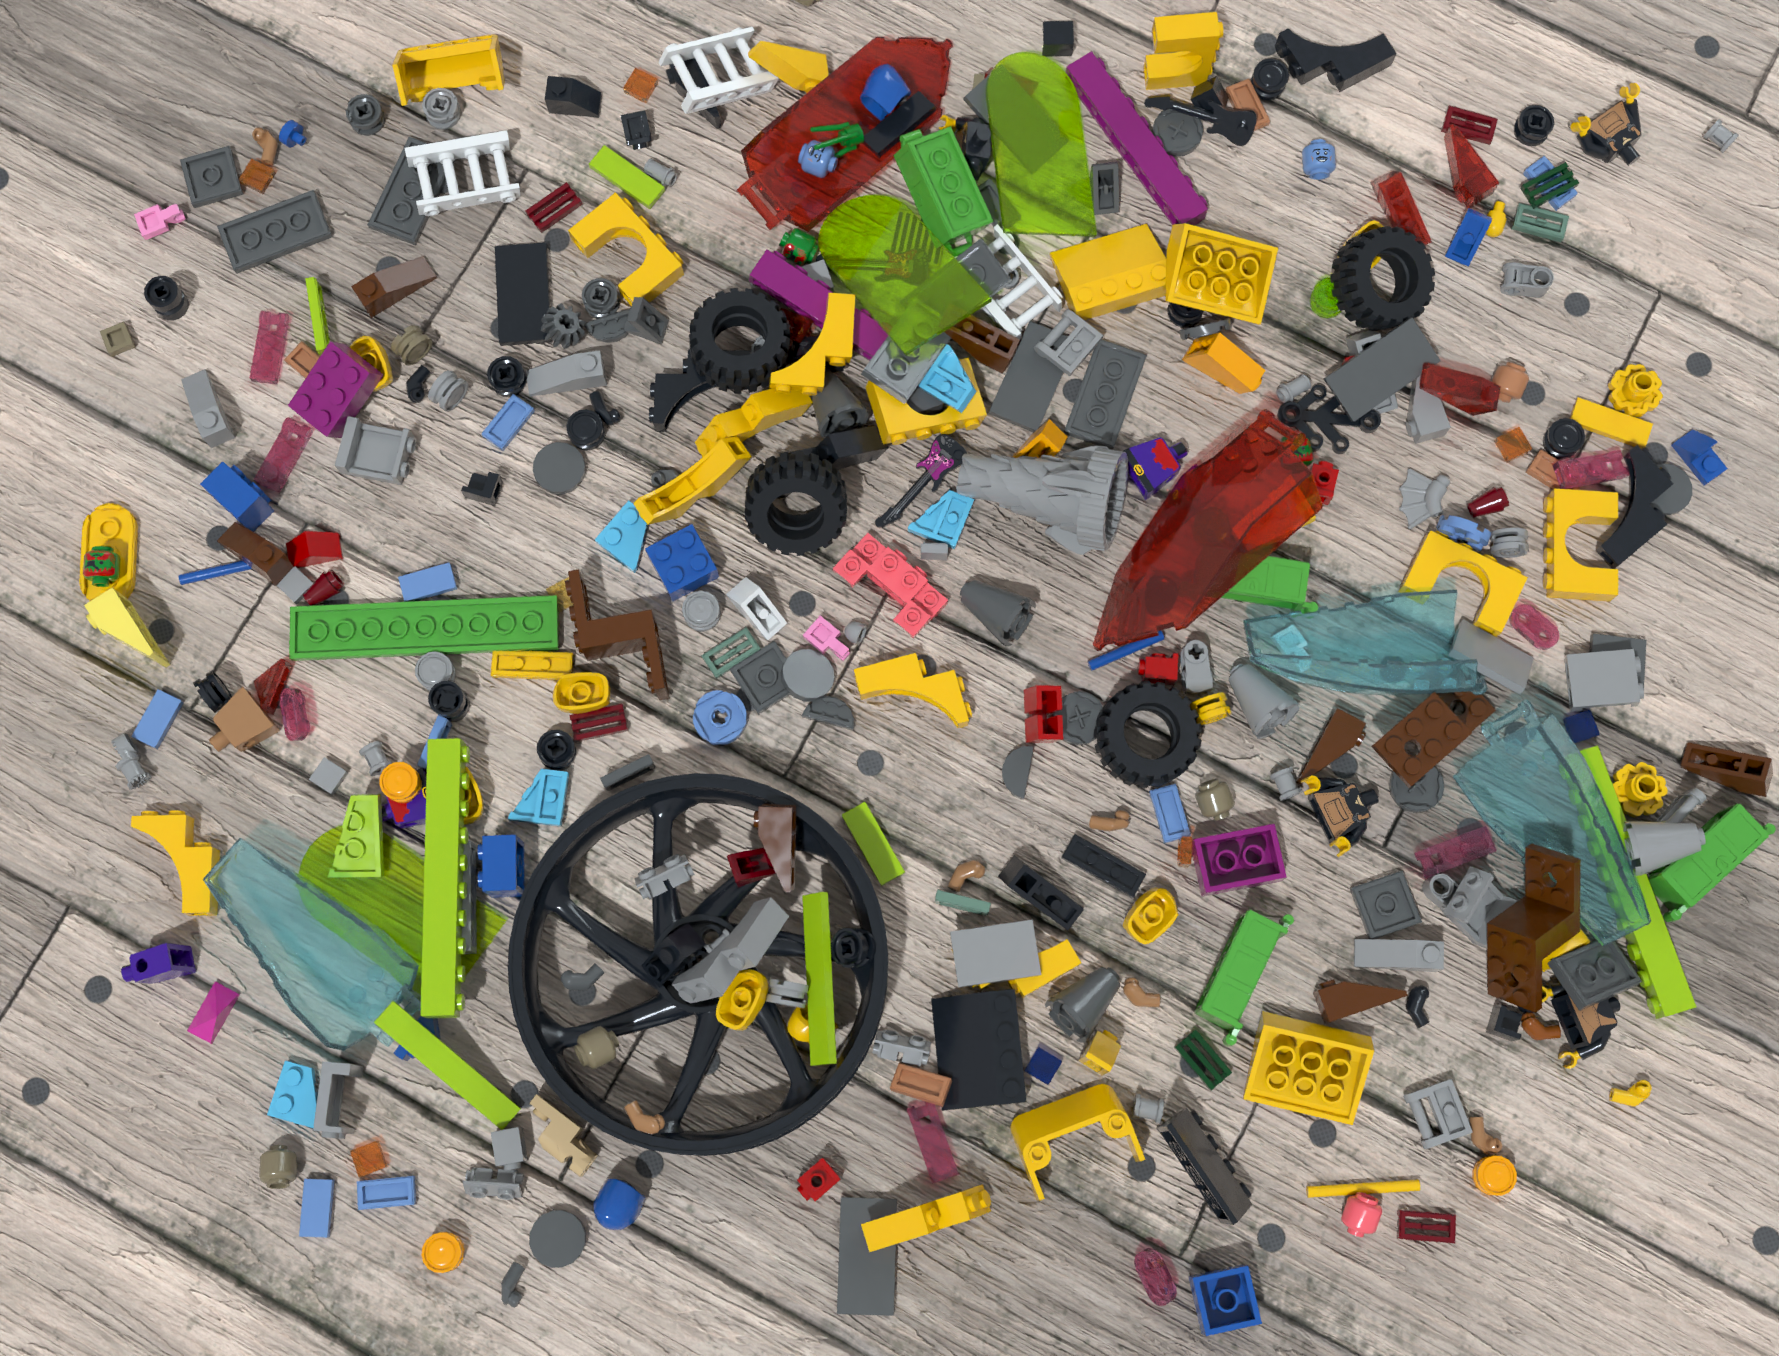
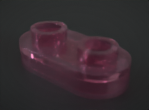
[1509,604,1559,650]
[280,688,310,741]
[1134,1248,1177,1306]

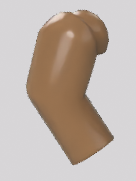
[252,127,278,165]
[1089,810,1130,831]
[947,860,985,893]
[1123,977,1160,1007]
[1469,1117,1502,1155]

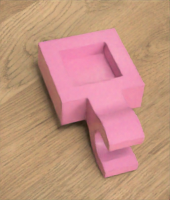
[134,204,186,240]
[803,616,850,661]

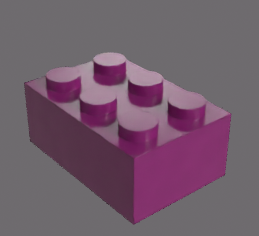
[288,341,383,438]
[1190,824,1287,897]

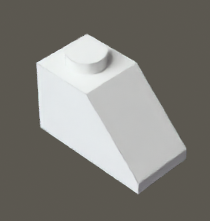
[726,577,787,641]

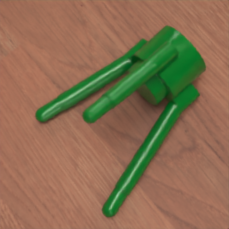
[810,122,864,158]

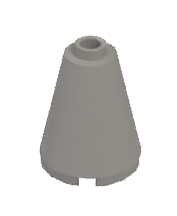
[1228,664,1300,739]
[1623,821,1706,876]

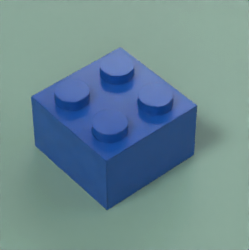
[200,461,274,532]
[645,524,719,602]
[478,835,525,898]
[1188,1264,1262,1336]

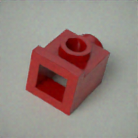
[1303,461,1339,505]
[1138,653,1178,685]
[797,1157,841,1202]

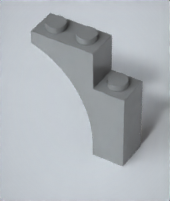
[672,897,789,1004]

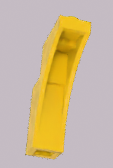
[769,293,855,396]
[695,389,813,457]
[633,436,752,525]
[854,653,972,728]
[131,810,220,916]
[951,939,1081,998]
[861,1184,991,1252]

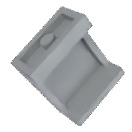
[335,416,416,485]
[1564,649,1644,712]
[1443,866,1517,949]
[313,1061,363,1139]

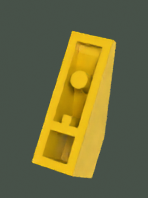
[748,41,829,94]
[1078,1030,1121,1076]

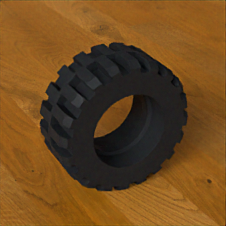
[1330,226,1435,331]
[689,288,790,394]
[744,451,847,556]
[1094,681,1202,788]

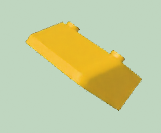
[392,34,505,106]
[1010,1084,1146,1201]

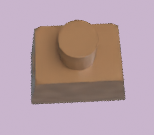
[209,687,280,752]

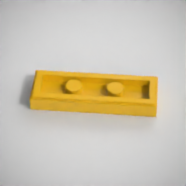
[1569,397,1653,448]
[491,651,574,680]

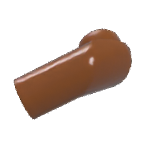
[1521,1012,1561,1040]

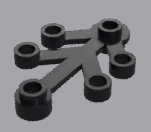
[1277,385,1381,454]

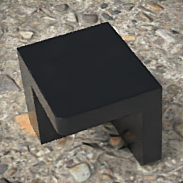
[1042,21,1074,57]
[1190,76,1229,112]
[461,472,503,506]
[1486,1004,1522,1042]

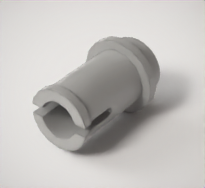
[643,158,678,187]
[1276,374,1311,403]

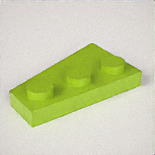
[327,794,384,878]

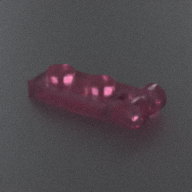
[249,311,289,385]
[254,417,313,493]
[1552,450,1629,489]
[1414,826,1497,879]
[906,1102,959,1184]

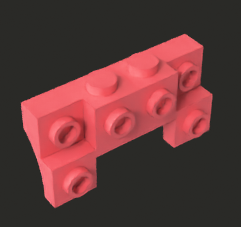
[833,533,948,639]

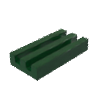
[1520,162,1579,209]
[1174,1029,1232,1091]

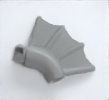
[1399,469,1450,529]

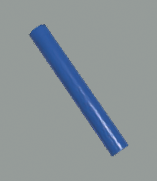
[178,561,252,585]
[1087,630,1164,671]

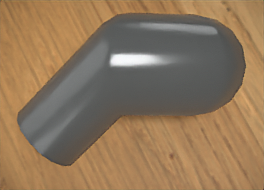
[651,470,679,487]
[561,963,604,991]
[501,1262,525,1308]

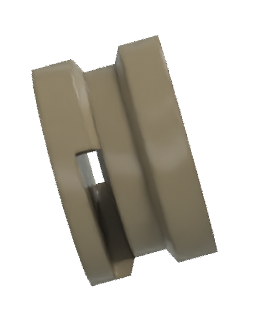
[391,325,433,366]

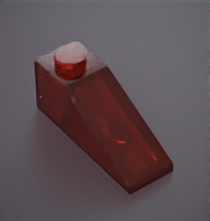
[1444,124,1499,208]
[1370,170,1432,245]
[1419,363,1501,416]

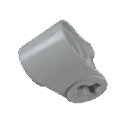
[1500,262,1554,298]
[1180,640,1213,693]
[1422,874,1459,912]

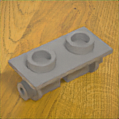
[634,854,695,899]
[872,1030,931,1067]
[463,1167,523,1200]

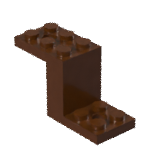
[565,569,670,701]
[1371,670,1496,788]
[1487,843,1581,1013]

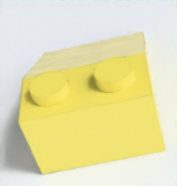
[84,588,170,667]

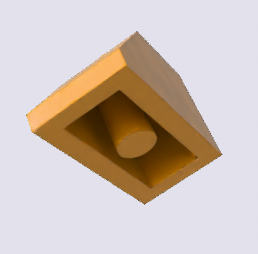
[1012,419,1068,458]

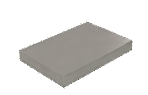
[1448,619,1534,694]
[950,920,1041,988]

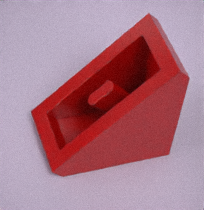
[286,531,343,568]

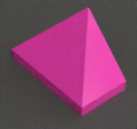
[187,982,240,1044]

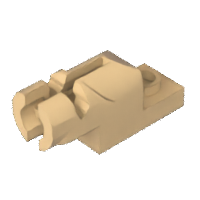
[530,1094,598,1177]

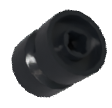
[144,276,189,321]
[428,681,470,722]

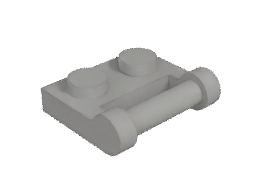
[1034,309,1103,377]
[1654,788,1707,823]
[1403,1079,1473,1149]

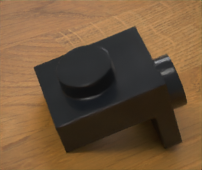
[620,110,652,150]

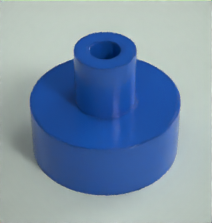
[279,120,307,148]

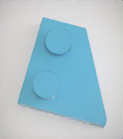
[919,344,976,413]
[908,490,974,549]
[595,500,648,573]
[508,769,569,827]
[267,1061,318,1128]

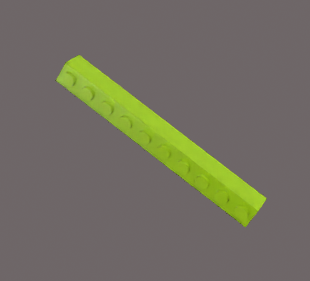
[421,738,470,1019]
[1559,745,1696,1019]

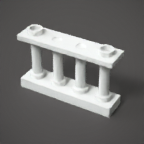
[659,27,779,114]
[405,130,520,216]
[949,224,1063,343]

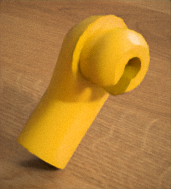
[1609,1080,1652,1107]

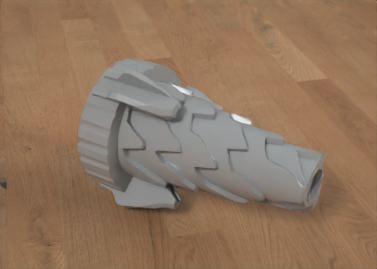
[956,446,1128,555]

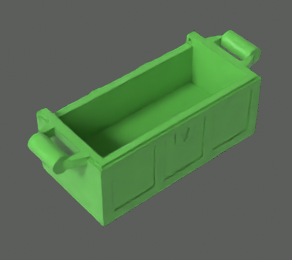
[893,126,994,258]
[1178,545,1318,617]
[1647,803,1776,923]
[1194,910,1294,1046]

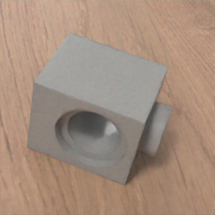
[491,1127,528,1171]

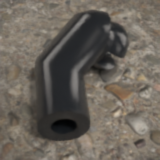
[406,365,431,403]
[589,391,621,426]
[1405,985,1430,1028]

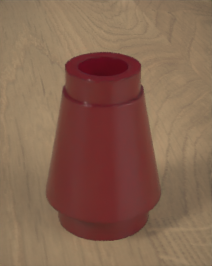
[1467,487,1509,518]
[303,570,344,606]

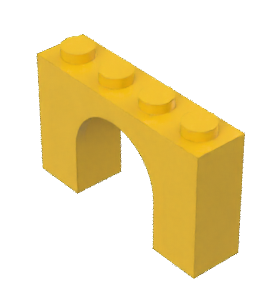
[1143,12,1223,90]
[568,192,684,306]
[865,358,987,445]
[1543,488,1618,602]
[1398,530,1528,637]

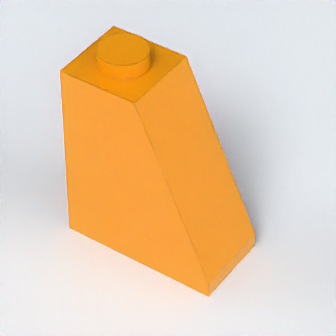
[1182,332,1266,394]

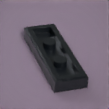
[863,91,936,158]
[1061,834,1146,899]

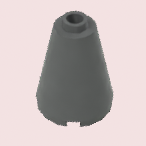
[811,368,869,437]
[960,580,1036,646]
[1045,967,1120,1043]

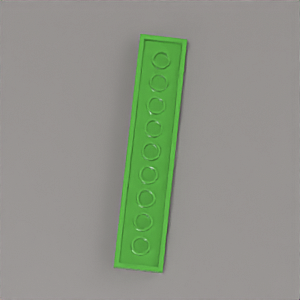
[289,595,559,661]

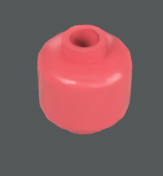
[1341,1192,1382,1237]

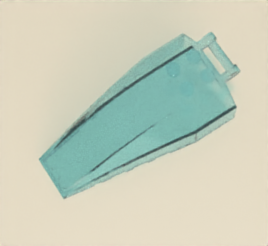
[1243,590,1488,696]
[1452,699,1651,946]
[203,838,421,1051]

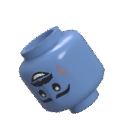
[1302,139,1336,180]
[798,140,838,178]

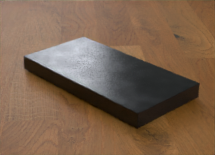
[495,242,552,346]

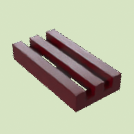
[1441,105,1498,145]
[525,182,583,233]
[569,704,628,742]
[1397,1210,1456,1243]

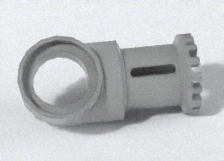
[111,732,151,790]

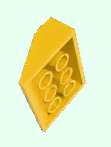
[1165,223,1278,325]
[1049,224,1167,320]
[1243,1011,1374,1125]

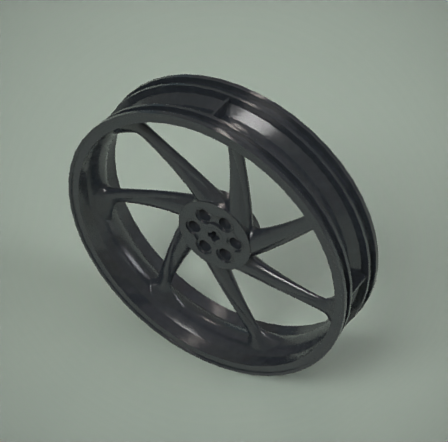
[508,773,888,1156]

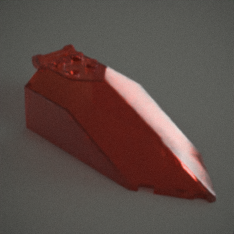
[736,37,953,232]
[1093,409,1323,651]

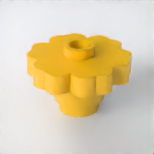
[1608,364,1663,417]
[1613,762,1668,818]

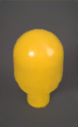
[1485,201,1507,237]

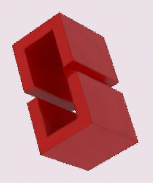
[1024,685,1063,743]

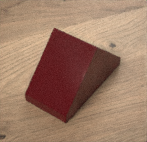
[727,848,776,887]

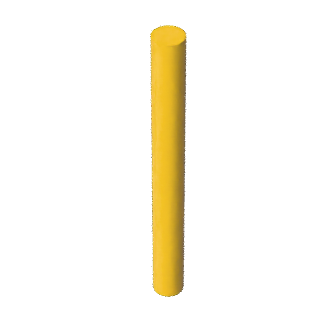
[1306,1179,1420,1198]

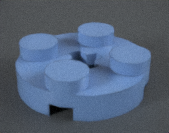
[1436,515,1491,551]
[693,690,747,745]

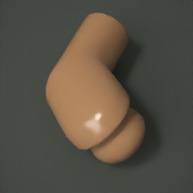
[624,1100,665,1134]

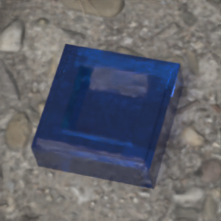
[1563,710,1600,745]
[1024,1047,1062,1086]

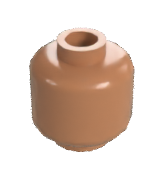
[1490,362,1529,403]

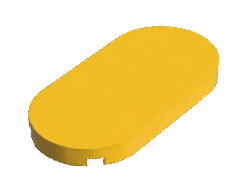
[79,503,138,601]

